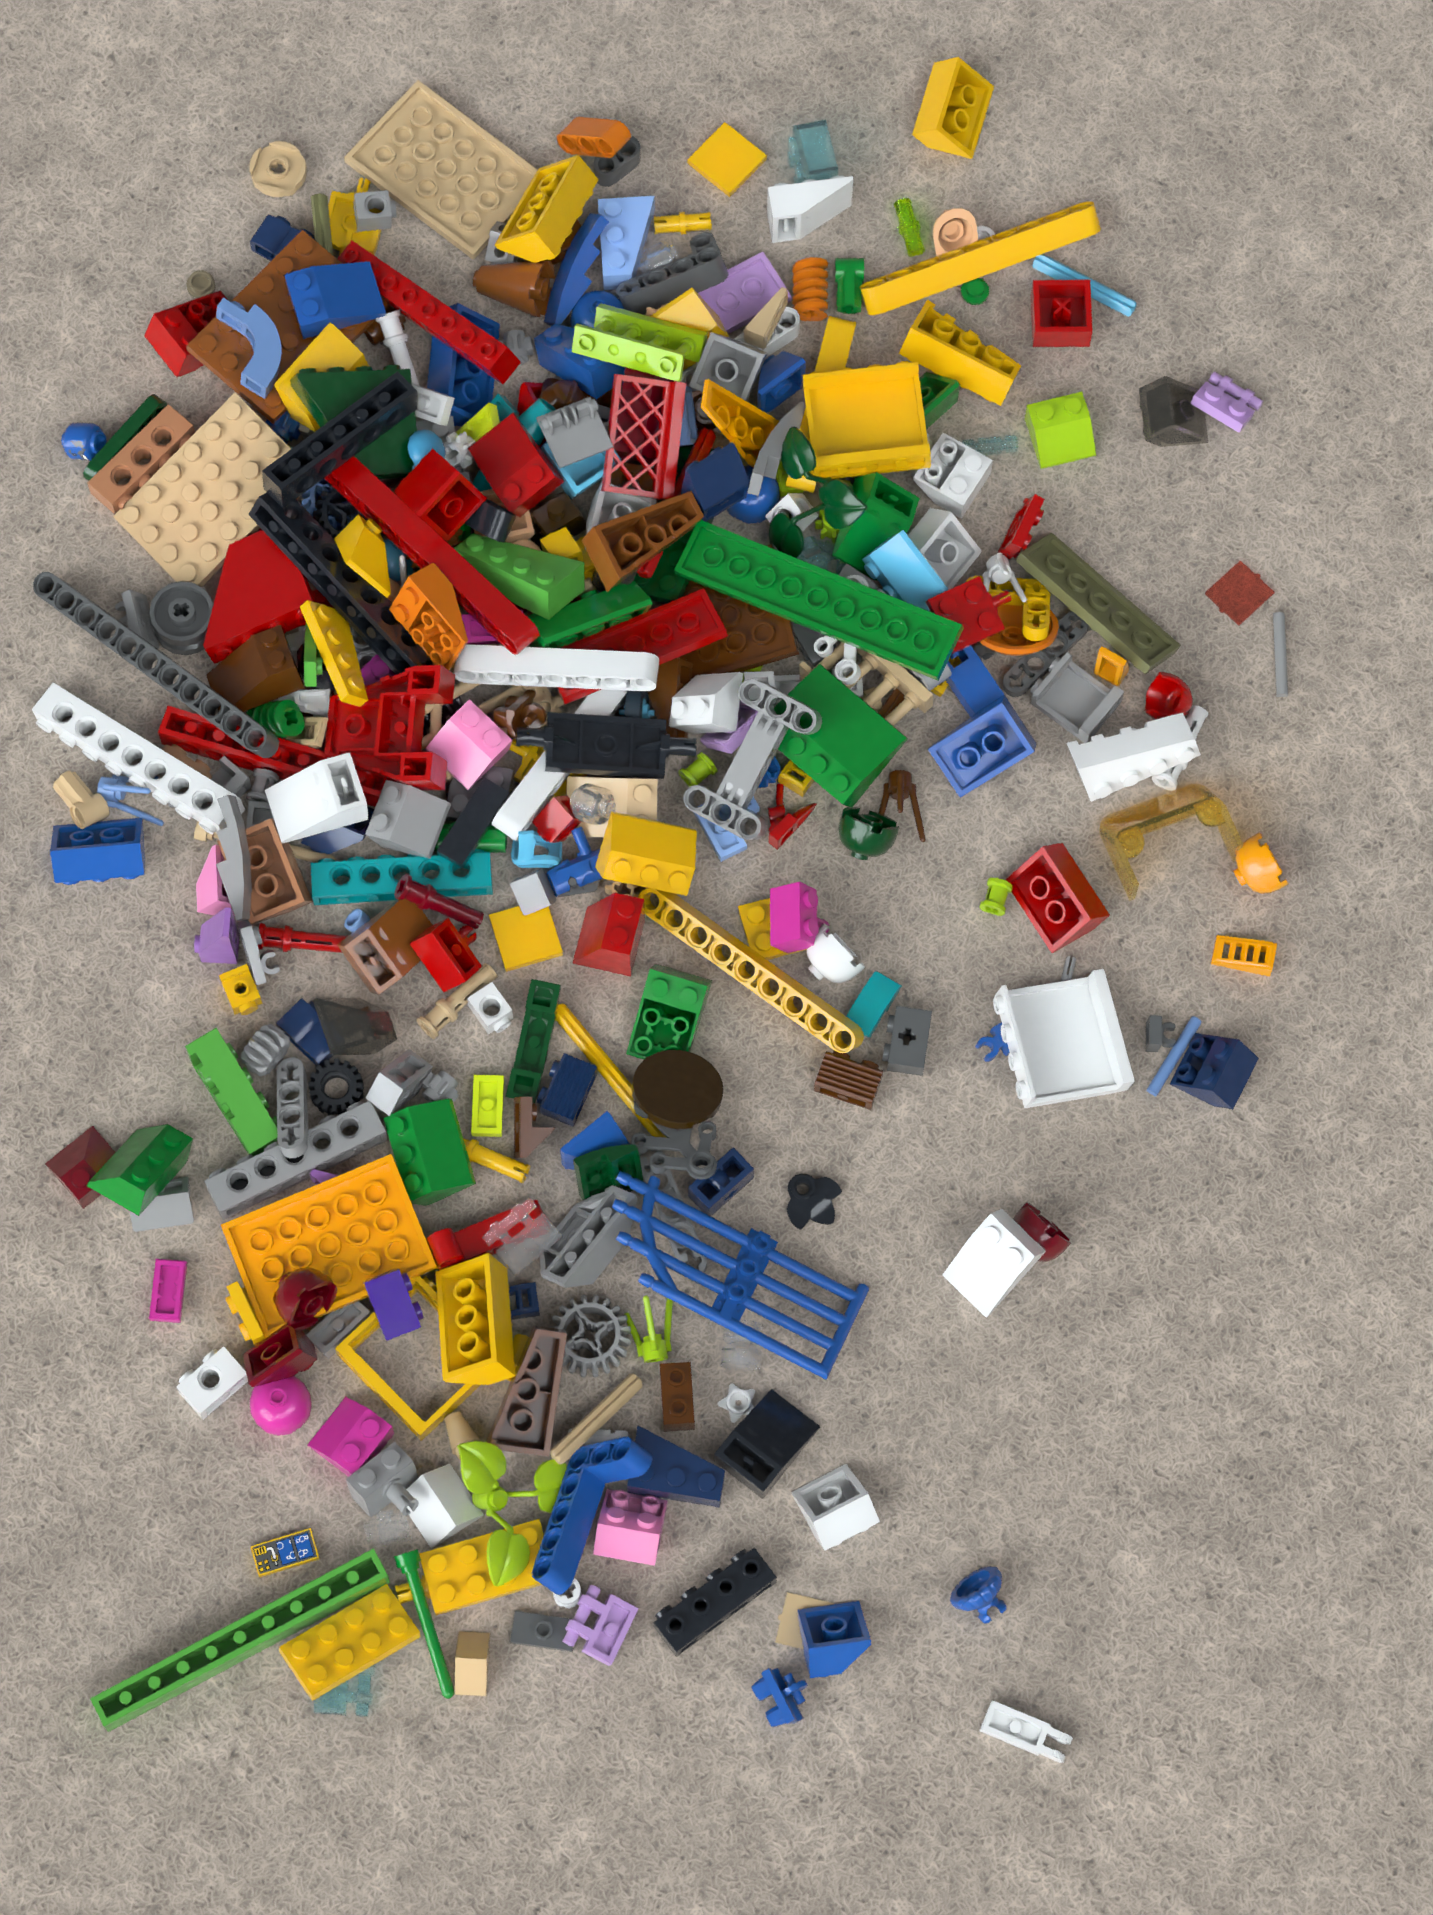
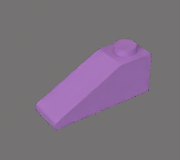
[194,907,240,964]

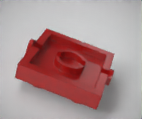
[997,494,1045,560]

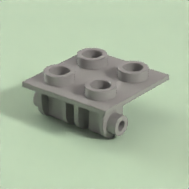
[536,397,613,469]

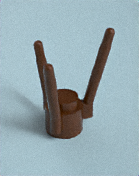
[878,770,926,842]

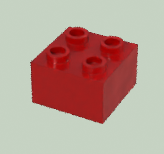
[1031,280,1093,347]

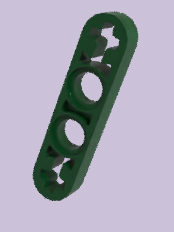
[83,394,167,481]

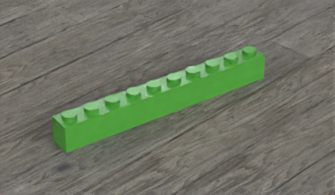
[90,1548,390,1732]

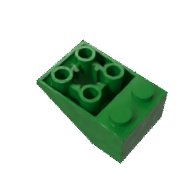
[832,472,920,581]
[626,963,712,1060]

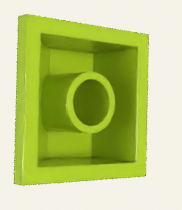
[1024,391,1096,469]

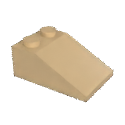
[567,776,658,837]

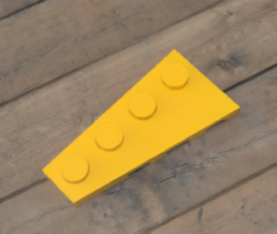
[300,600,368,707]

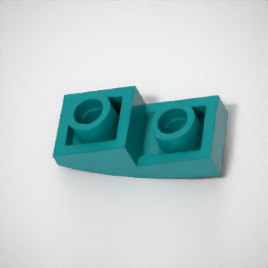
[846,971,902,1038]

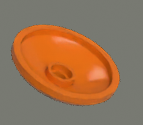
[980,604,1059,656]

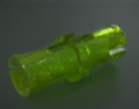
[893,198,925,257]

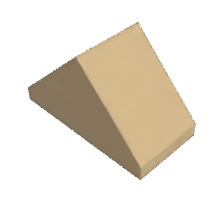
[455,1631,490,1696]

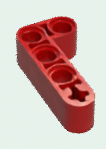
[427,1200,550,1271]

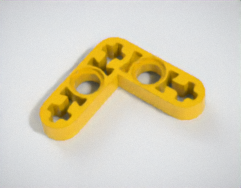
[966,576,1050,641]

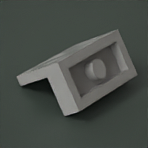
[130,1177,194,1232]

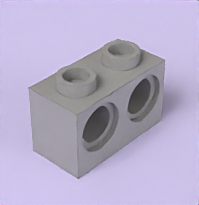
[366,1049,433,1116]

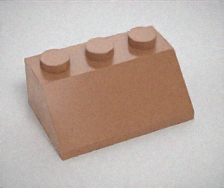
[217,818,313,924]

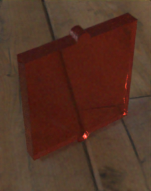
[1205,560,1275,626]

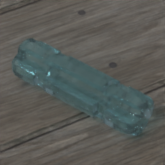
[962,435,1018,455]

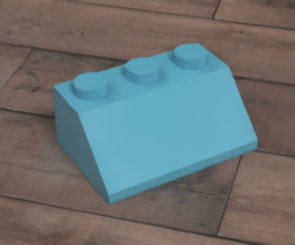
[862,530,949,612]

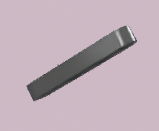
[1002,611,1089,697]

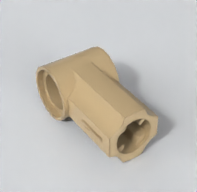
[53,770,109,829]

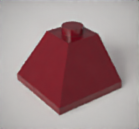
[45,1126,116,1209]
[243,1324,317,1387]

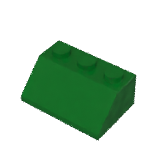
[383,1098,476,1206]
[87,1124,193,1216]

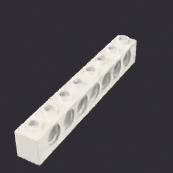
[32,683,245,834]

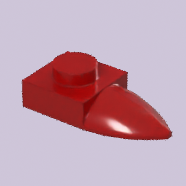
[768,803,817,850]

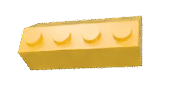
[494,155,599,263]
[435,1253,516,1385]

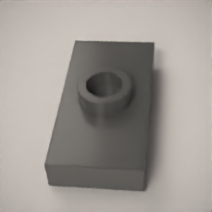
[510,1611,573,1652]

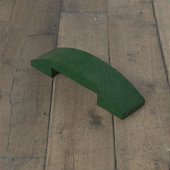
[506,979,561,1103]

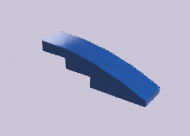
[544,213,609,326]

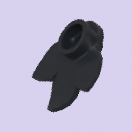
[787,1174,842,1230]

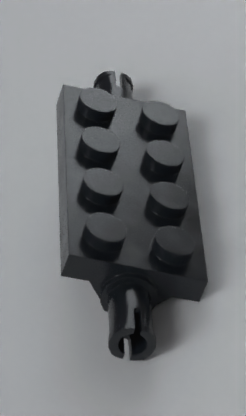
[516,712,697,779]

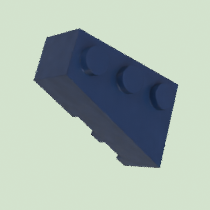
[627,1425,725,1508]

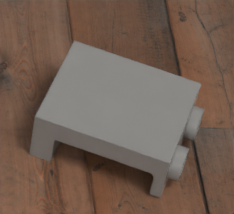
[1030,652,1124,743]

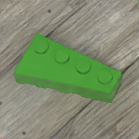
[454,533,585,620]
[185,1028,277,1157]

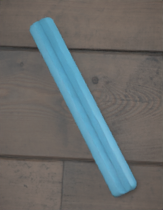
[1032,254,1137,316]

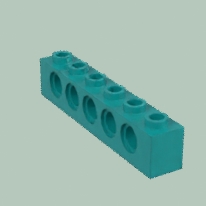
[311,849,493,906]

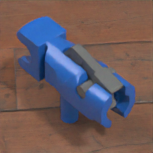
[546,827,604,897]

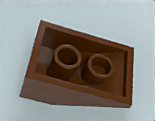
[206,625,305,712]

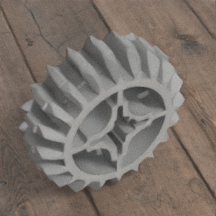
[549,1295,631,1378]

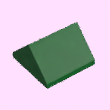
[919,372,960,429]

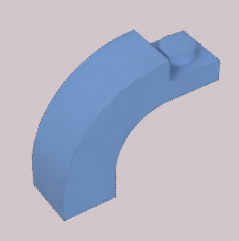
[216,297,282,399]

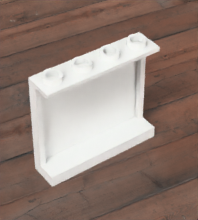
[993,969,1135,1108]

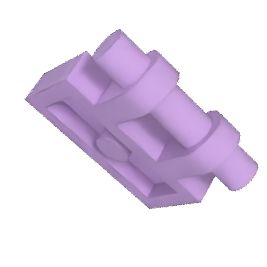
[1190,372,1263,433]
[563,1585,638,1666]

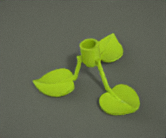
[457,1441,568,1586]

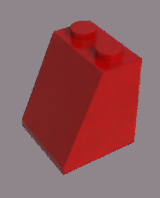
[393,448,487,542]
[573,893,645,977]

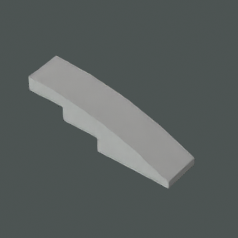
[748,401,805,496]
[216,795,252,921]

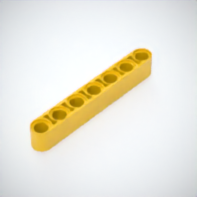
[786,316,857,493]

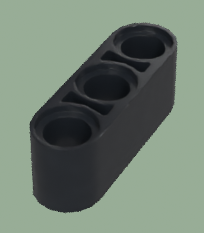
[464,498,516,543]

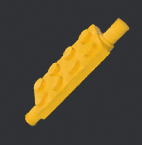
[395,1519,544,1616]

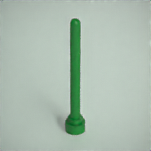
[394,1549,454,1699]

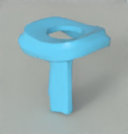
[511,830,562,868]

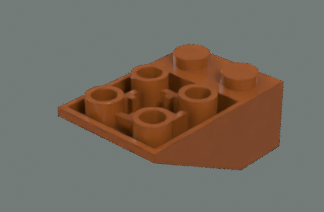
[337,899,433,995]

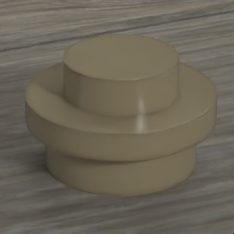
[186,271,215,298]

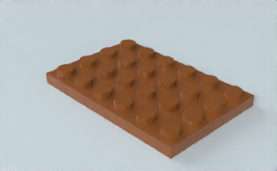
[186,230,389,424]

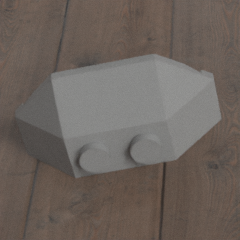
[539,1185,638,1288]

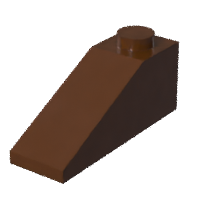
[647,658,693,738]

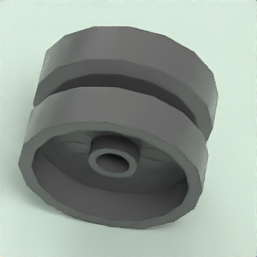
[149,581,213,655]

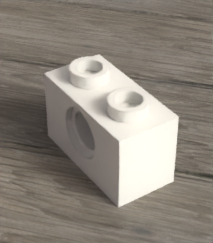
[176,1346,248,1420]

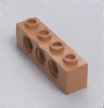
[87,404,195,514]

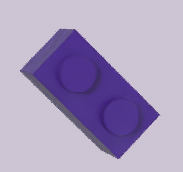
[363,1268,424,1341]

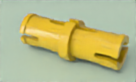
[654,211,712,235]

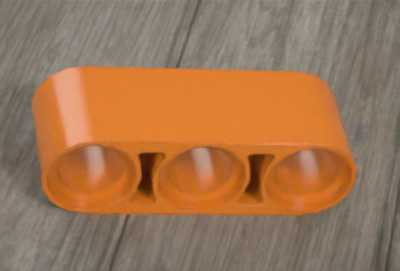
[557,117,631,158]

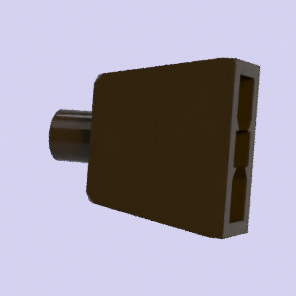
[530,493,586,551]

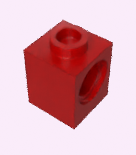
[532,795,586,843]

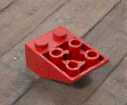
[144,290,229,377]

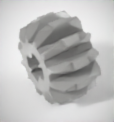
[241,1024,290,1077]

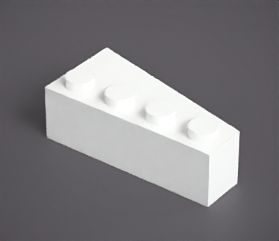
[1067,713,1200,802]

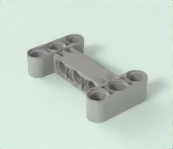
[683,679,822,840]

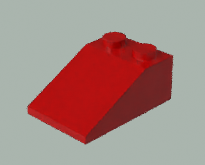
[468,412,565,518]

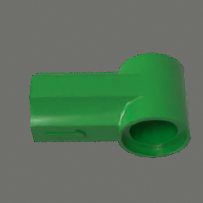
[835,258,864,314]

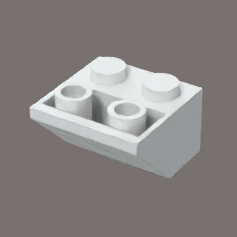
[913,433,993,519]

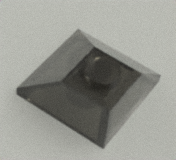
[313,998,397,1055]

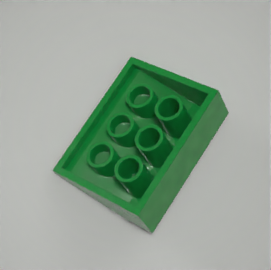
[774,664,908,807]

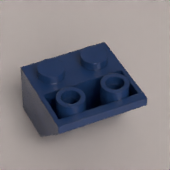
[681,442,750,522]
[1170,1033,1259,1110]

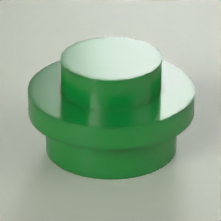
[961,278,989,305]

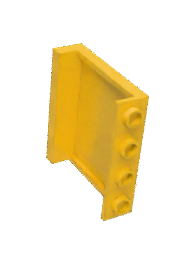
[803,361,931,479]

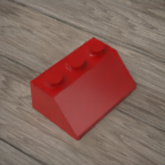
[1005,843,1110,953]

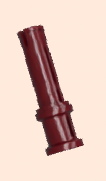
[395,874,484,930]

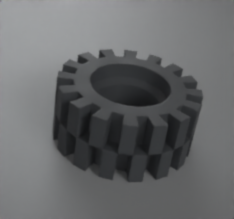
[308,1059,364,1116]

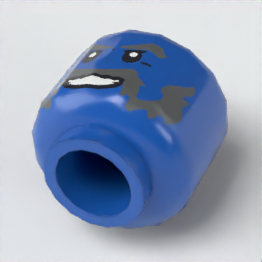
[61,422,106,461]

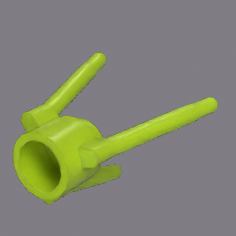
[624,1295,673,1363]

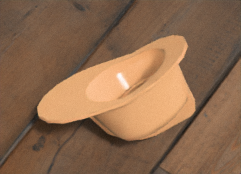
[933,208,978,256]

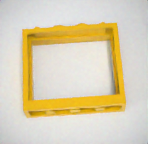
[335,1276,480,1441]

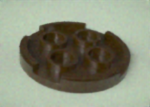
[632,1050,724,1129]

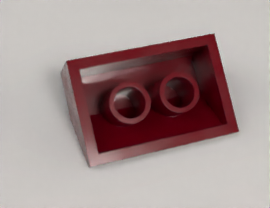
[614,367,681,463]

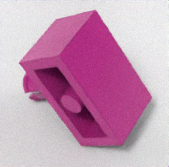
[770,881,829,953]

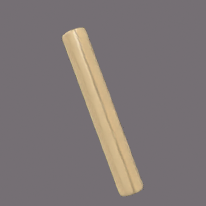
[550,1373,643,1464]

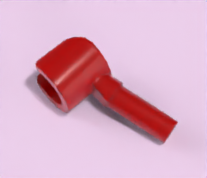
[768,784,785,825]

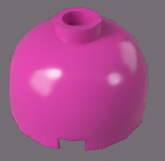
[249,1376,312,1436]

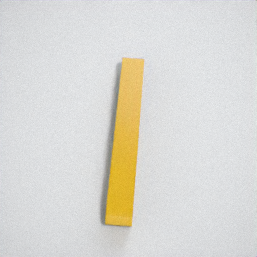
[860,201,1101,315]
[638,888,864,1053]

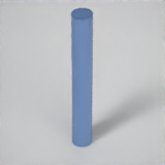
[1146,1016,1202,1097]

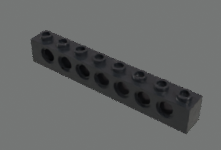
[248,492,433,675]

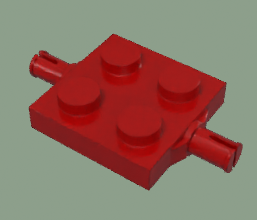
[926,576,1012,655]

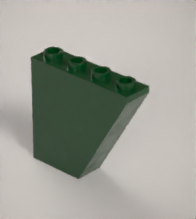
[290,365,417,480]

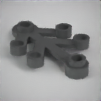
[631,1102,717,1180]

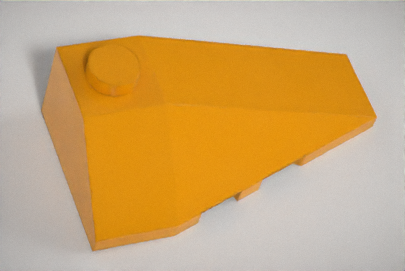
[701,379,779,468]

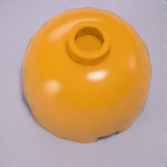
[1233,832,1289,894]

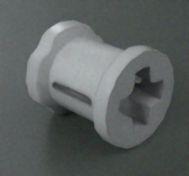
[246,768,279,802]

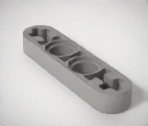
[277,1057,308,1158]

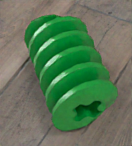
[246,700,305,738]

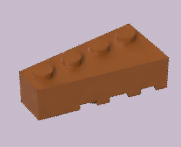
[582,491,704,592]

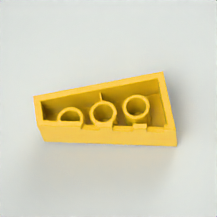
[898,299,1021,406]

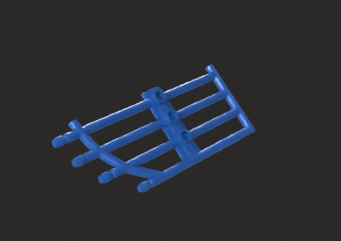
[612,1171,869,1380]

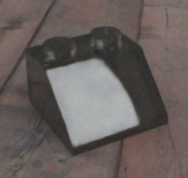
[1139,376,1209,447]

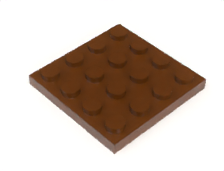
[679,544,799,679]

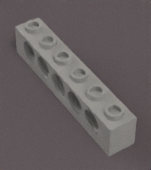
[205,1101,388,1220]

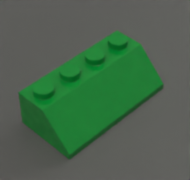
[528,580,653,648]

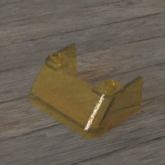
[1099,783,1244,901]

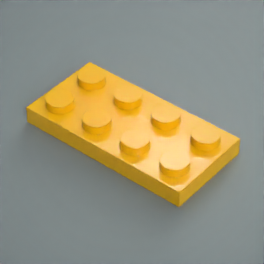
[279,1584,420,1701]

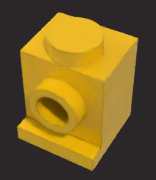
[219,964,263,1015]

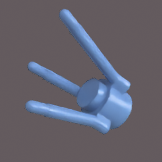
[97,775,164,826]

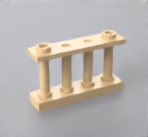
[799,642,933,726]

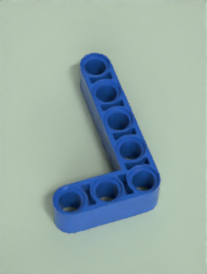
[532,1437,653,1595]

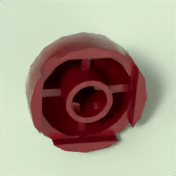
[1013,1202,1071,1262]
[275,1267,338,1331]

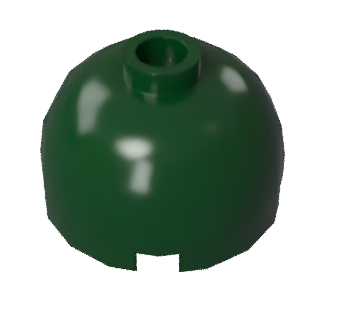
[838,807,900,860]

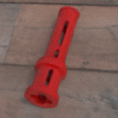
[258,923,349,953]

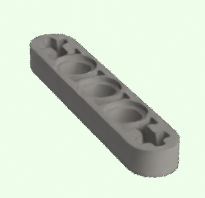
[637,1141,707,1272]

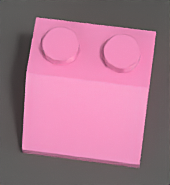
[425,699,512,790]

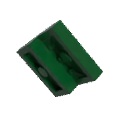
[573,1144,644,1200]

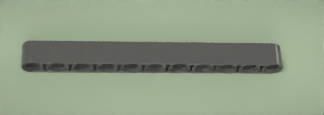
[33,572,279,758]

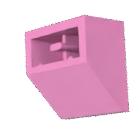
[593,1489,668,1566]

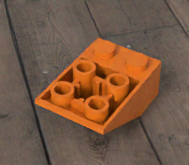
[389,562,468,671]

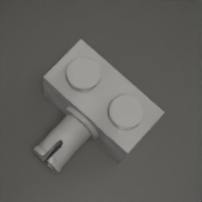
[345,1442,419,1517]

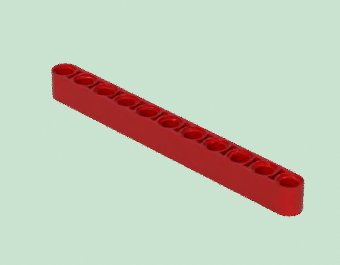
[324,456,540,655]

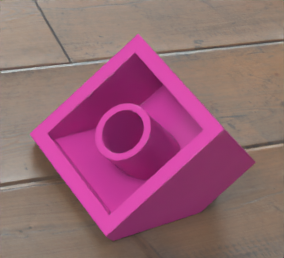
[307,1397,395,1477]

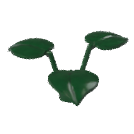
[769,426,868,558]

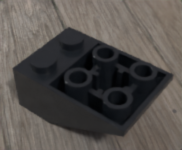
[714,1389,820,1499]

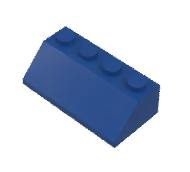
[427,303,500,427]

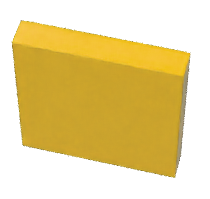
[687,122,767,197]
[489,906,563,972]

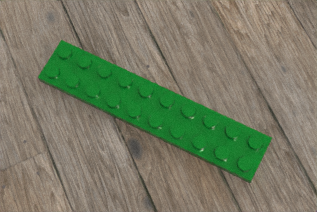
[674,520,964,681]

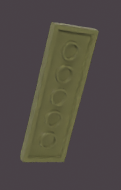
[1016,533,1181,675]

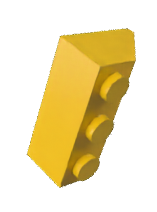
[912,57,994,159]
[274,323,369,432]
[595,811,697,896]

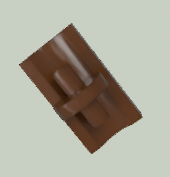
[494,689,547,738]

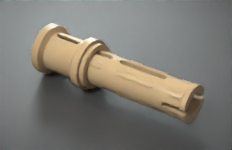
[417,963,498,1039]

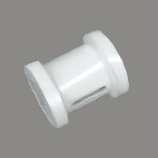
[553,1578,581,1609]

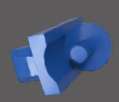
[751,1668,808,1727]

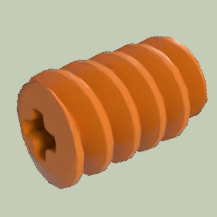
[792,257,828,321]

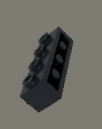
[653,1548,777,1657]

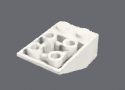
[767,175,853,243]
[265,752,368,844]

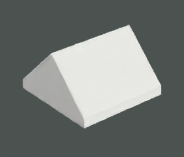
[406,1464,484,1549]

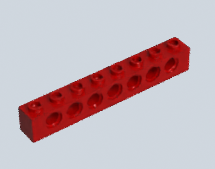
[337,240,521,385]
[158,706,394,807]

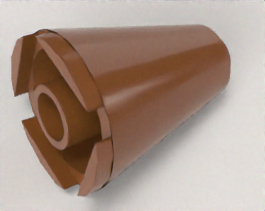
[473,260,555,317]

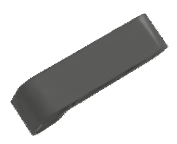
[616,232,729,315]

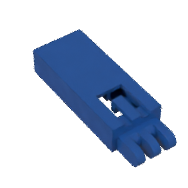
[945,646,1009,717]

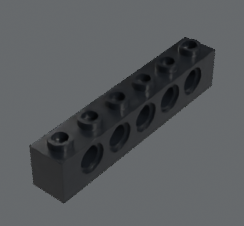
[262,371,417,508]

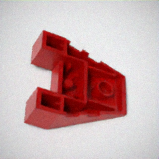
[324,665,455,790]

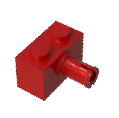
[409,918,482,992]

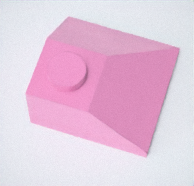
[196,845,235,916]

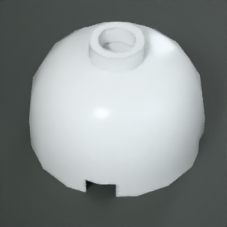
[807,923,865,983]

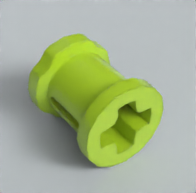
[678,752,718,787]
[979,878,1013,916]

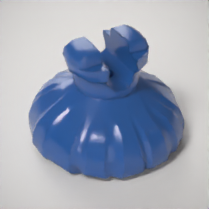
[950,1566,1007,1624]

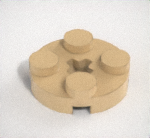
[249,141,307,197]

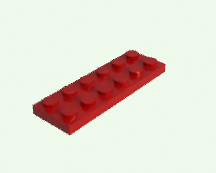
[556,588,728,705]

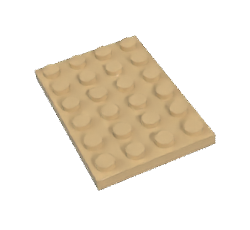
[344,80,537,260]
[113,393,291,587]

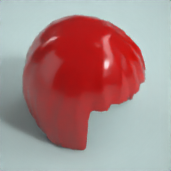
[1144,672,1193,719]

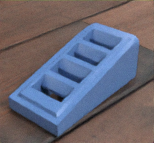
[679,386,698,447]

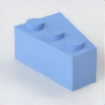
[598,196,655,290]

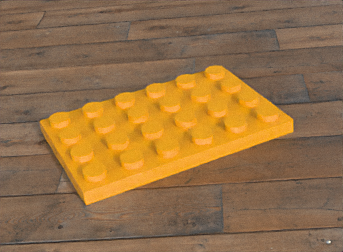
[221,1154,438,1338]

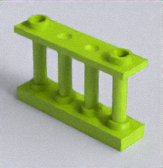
[572,303,708,382]

